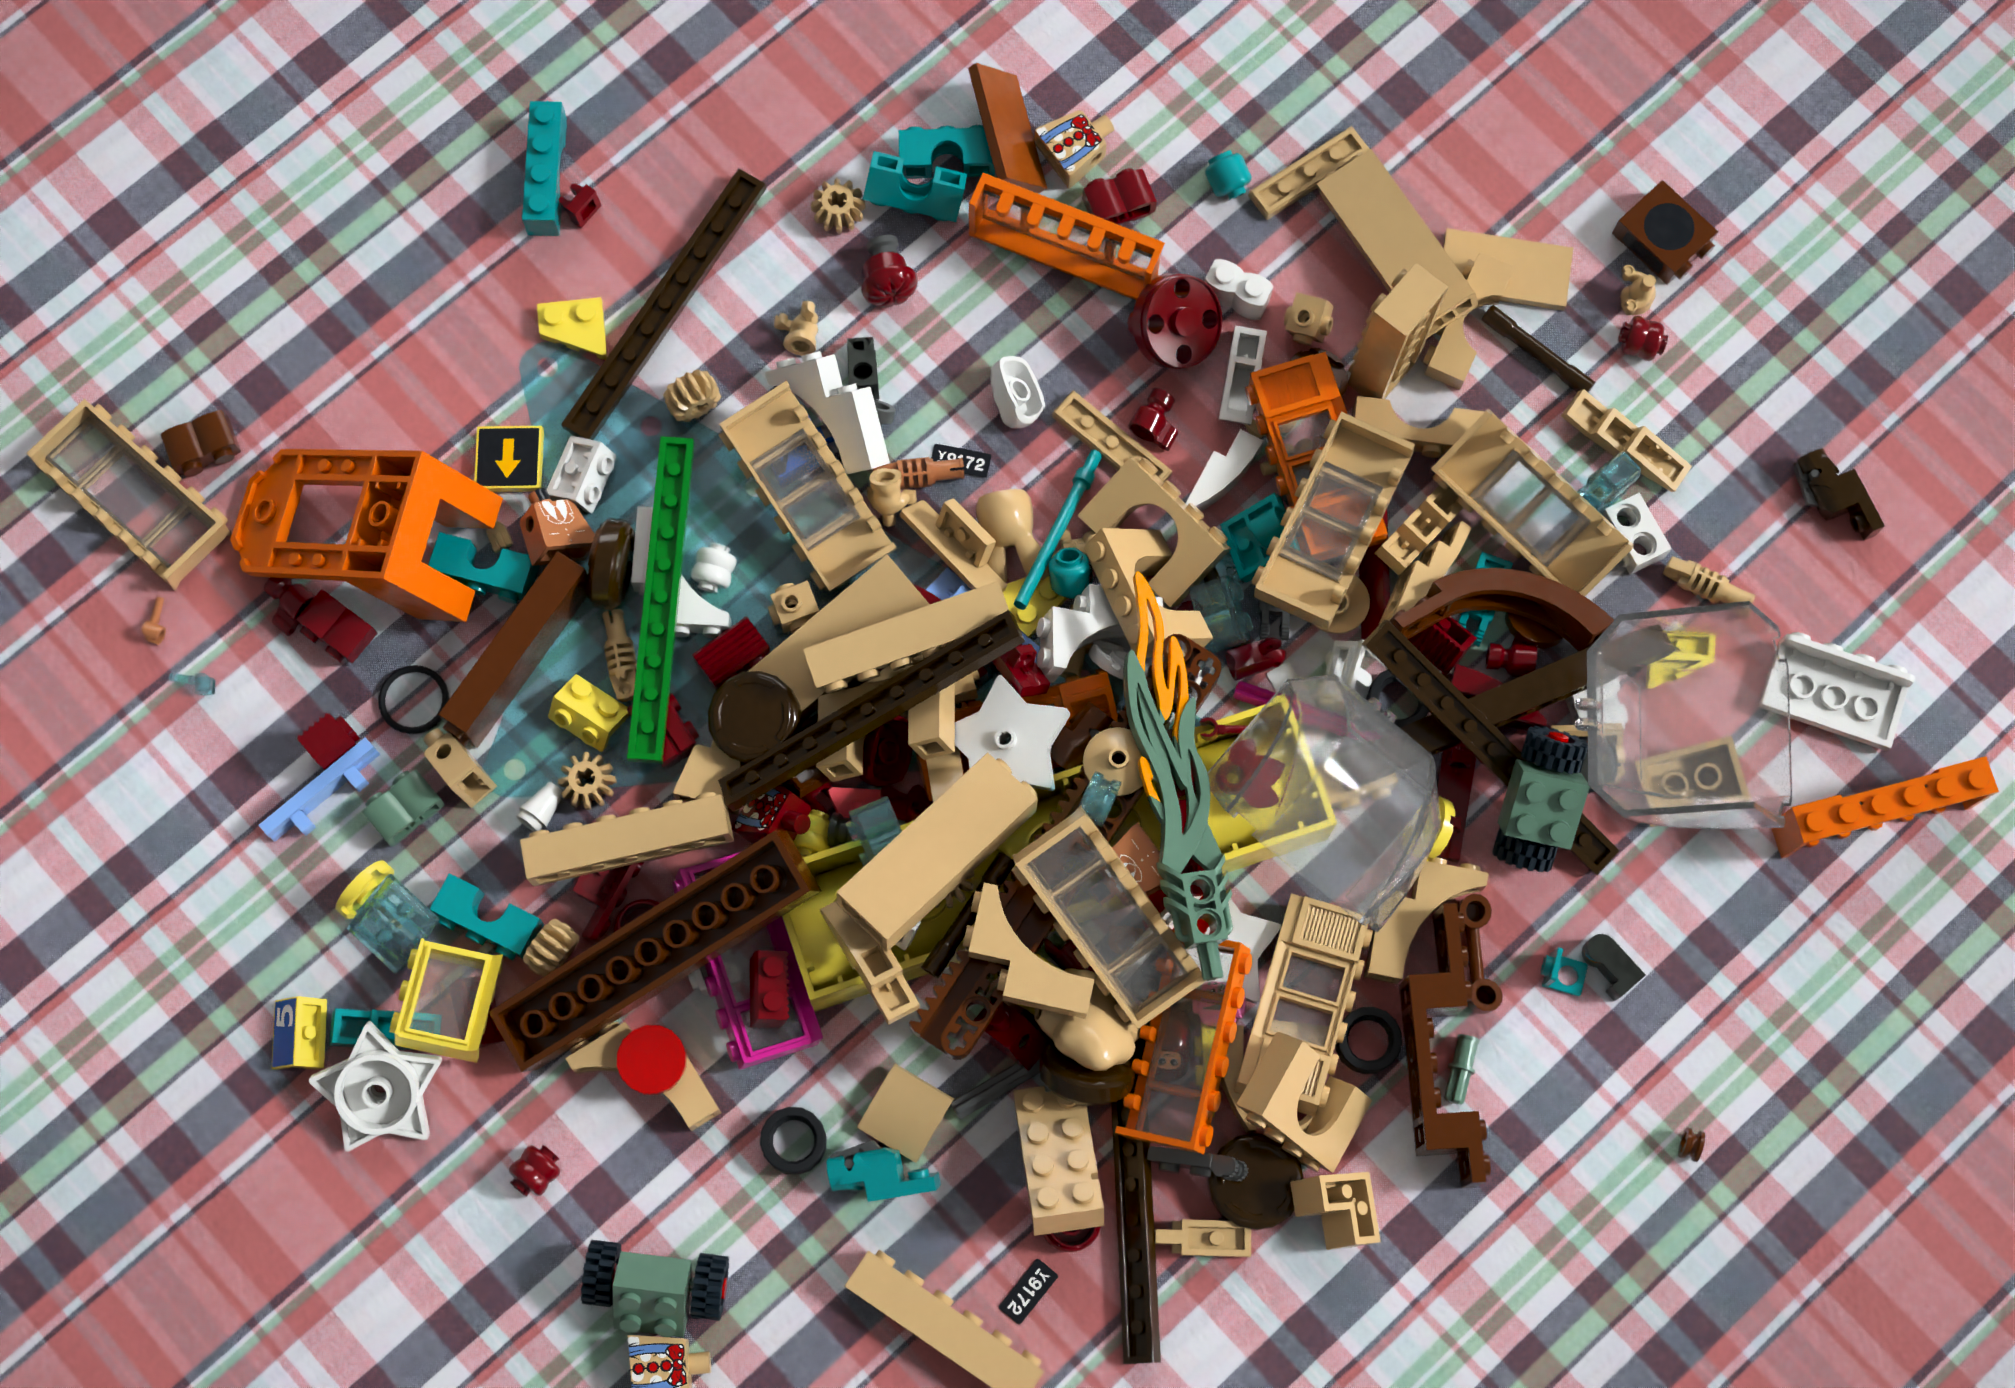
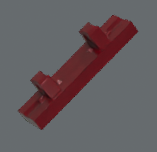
[992,644,1051,697]
[1435,744,1476,863]

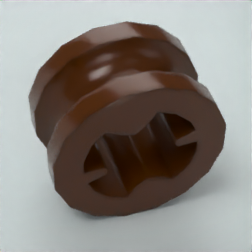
[1678,1127,1705,1162]

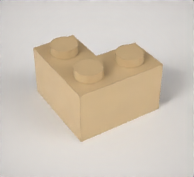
[1290,1172,1381,1250]

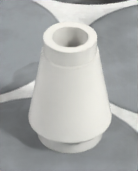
[516,782,562,832]

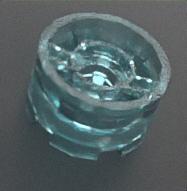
[1079,771,1122,827]

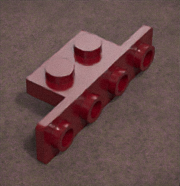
[569,862,644,941]

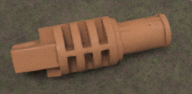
[873,457,964,489]

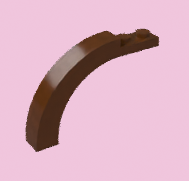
[1390,568,1616,652]

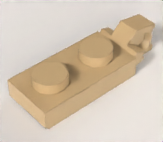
[1154,1219,1251,1258]

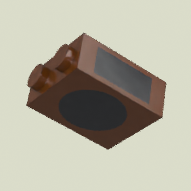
[1612,180,1719,285]

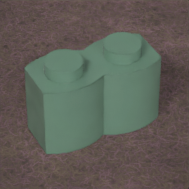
[362,769,445,847]

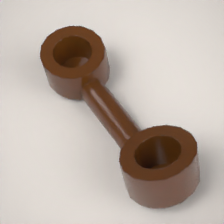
[1457,894,1503,1015]

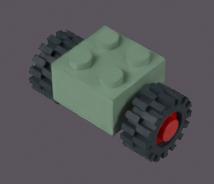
[1492,726,1590,872]
[581,1240,729,1338]

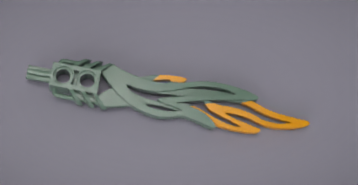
[1123,571,1233,981]

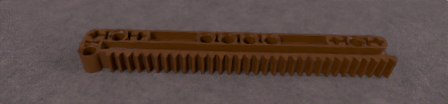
[909,634,1221,1060]

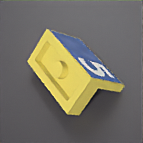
[272,996,327,1070]

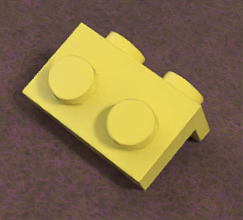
[548,674,629,752]

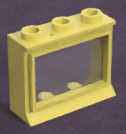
[389,938,503,1063]

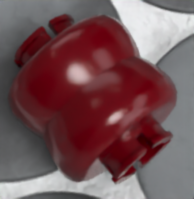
[1618,316,1668,361]
[509,1145,561,1197]

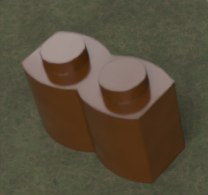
[160,410,241,477]

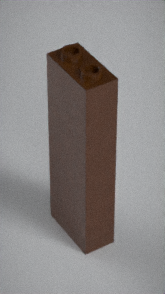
[438,551,588,748]

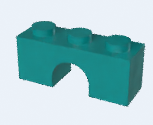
[898,125,995,179]
[862,151,967,222]
[428,532,540,604]
[429,873,544,961]

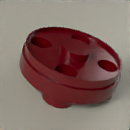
[1127,273,1222,369]

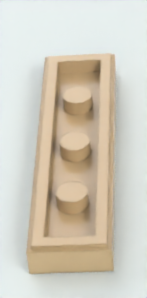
[1248,126,1369,220]
[1052,390,1172,482]

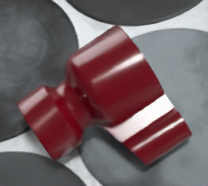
[1128,388,1178,451]
[264,577,315,636]
[1485,637,1537,677]

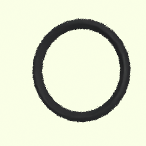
[378,665,449,734]

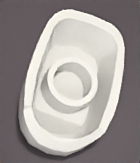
[990,356,1045,429]

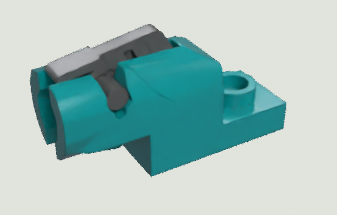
[826,1140,941,1202]

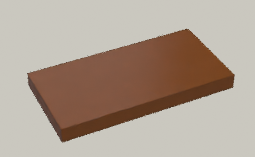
[968,63,1047,193]

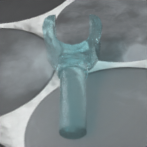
[169,673,215,695]

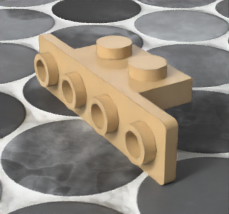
[900,498,1007,592]

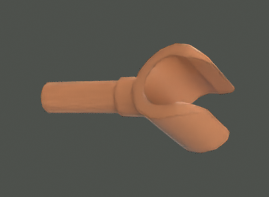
[142,597,166,645]

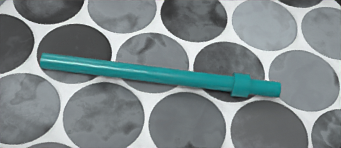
[1014,450,1102,610]

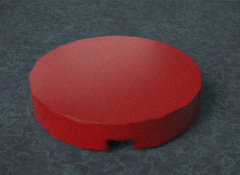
[617,1025,687,1095]

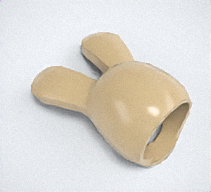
[976,489,1049,583]

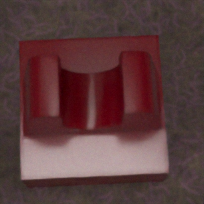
[559,184,602,228]

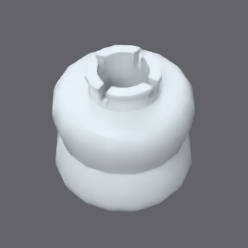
[691,543,737,593]

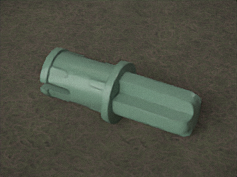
[1444,1034,1480,1105]

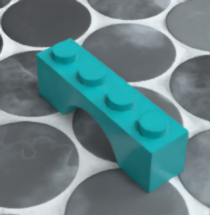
[522,101,567,236]

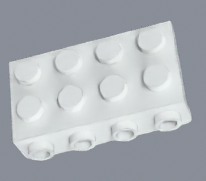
[1759,632,1915,751]

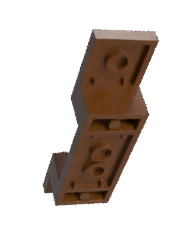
[1399,903,1491,1189]

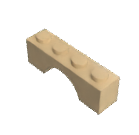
[1423,252,1515,390]
[1352,396,1484,458]

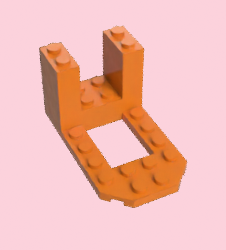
[230,449,503,622]

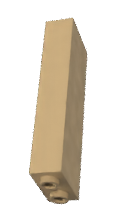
[1317,149,1478,338]
[748,554,930,721]
[837,752,1038,951]

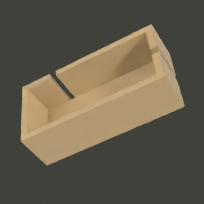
[1013,1086,1104,1236]

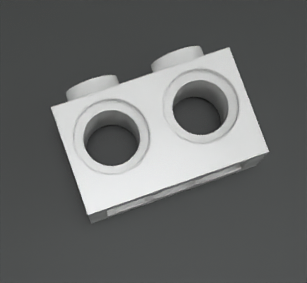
[1602,493,1672,575]

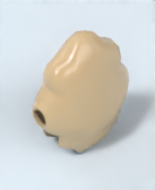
[1034,968,1141,1071]

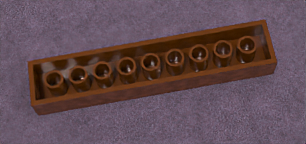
[489,830,821,1072]

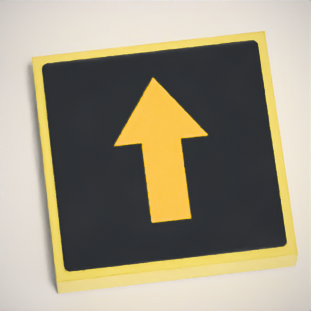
[474,426,544,492]

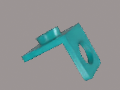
[1540,947,1588,996]

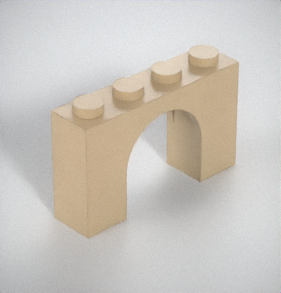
[1077,457,1231,607]
[1084,528,1213,658]
[816,674,955,782]
[1236,1031,1373,1173]

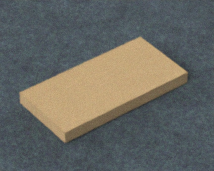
[1443,228,1573,311]

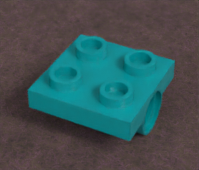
[1220,492,1301,583]

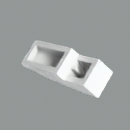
[1219,325,1267,425]
[1186,429,1264,512]

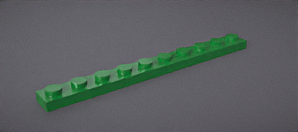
[627,436,695,764]

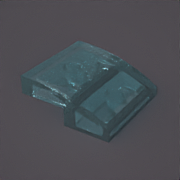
[347,874,440,974]

